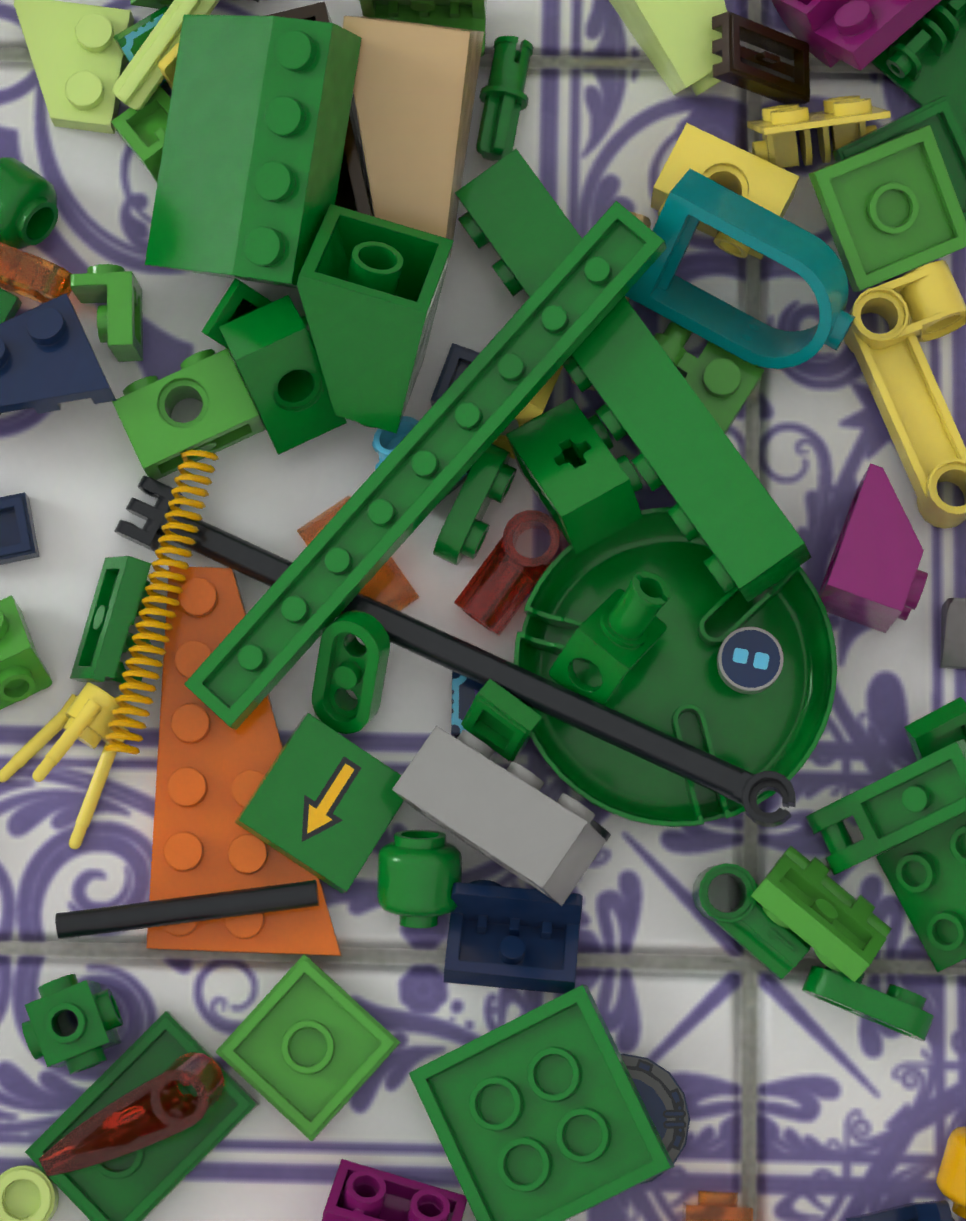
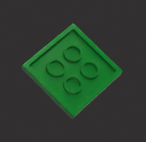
[409,985,675,1221]

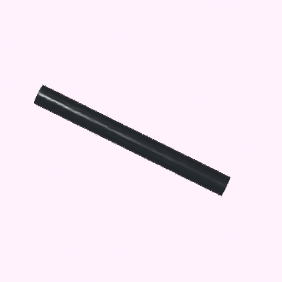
[55,880,319,939]

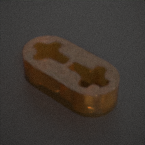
[0,242,72,304]

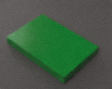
[25,1011,259,1221]

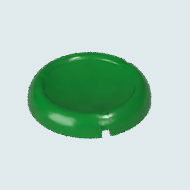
[514,507,837,827]

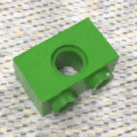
[112,349,265,480]

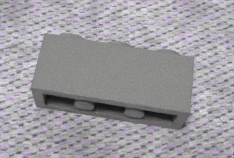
[392,726,606,906]

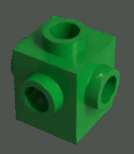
[22,974,123,1075]

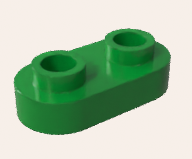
[433,444,517,565]
[312,610,390,734]
[802,965,934,1041]

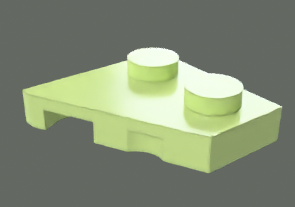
[14,0,134,134]

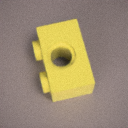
[651,123,800,260]

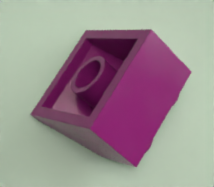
[819,463,928,633]

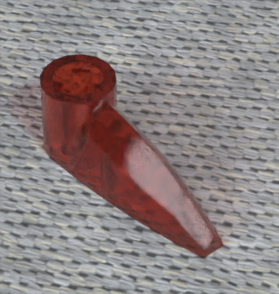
[39,1052,224,1176]

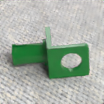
[549,571,671,705]

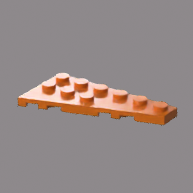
[146,566,342,957]

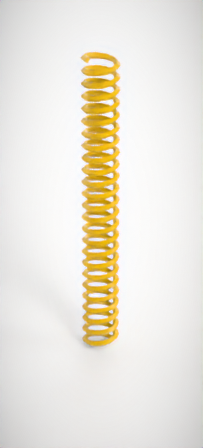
[104,450,219,754]

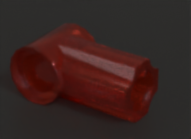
[454,510,563,636]

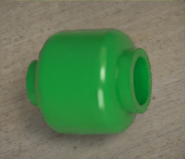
[0,157,58,250]
[377,830,462,928]

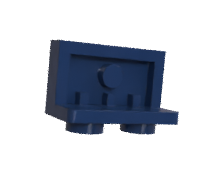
[444,880,583,994]

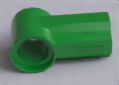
[692,863,811,980]

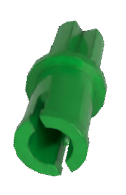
[476,36,534,161]

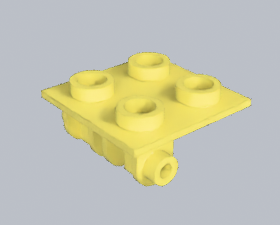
[747,95,891,168]

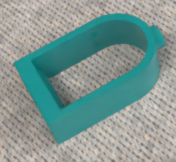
[625,169,855,369]

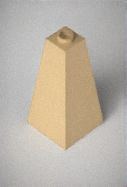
[343,16,484,257]

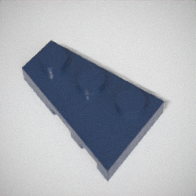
[0,293,117,415]

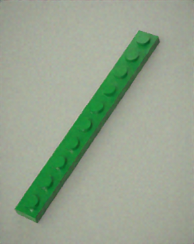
[184,201,667,730]

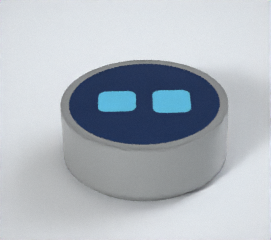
[717,627,784,694]

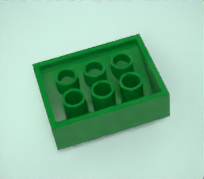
[145,15,362,288]

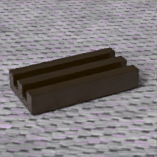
[712,11,810,105]

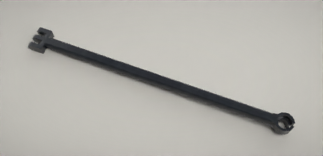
[114,476,796,827]

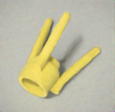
[0,682,130,849]

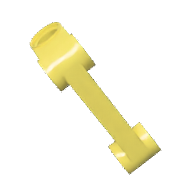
[844,260,966,529]

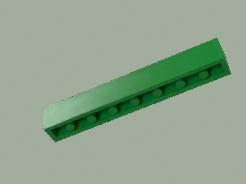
[455,149,812,602]

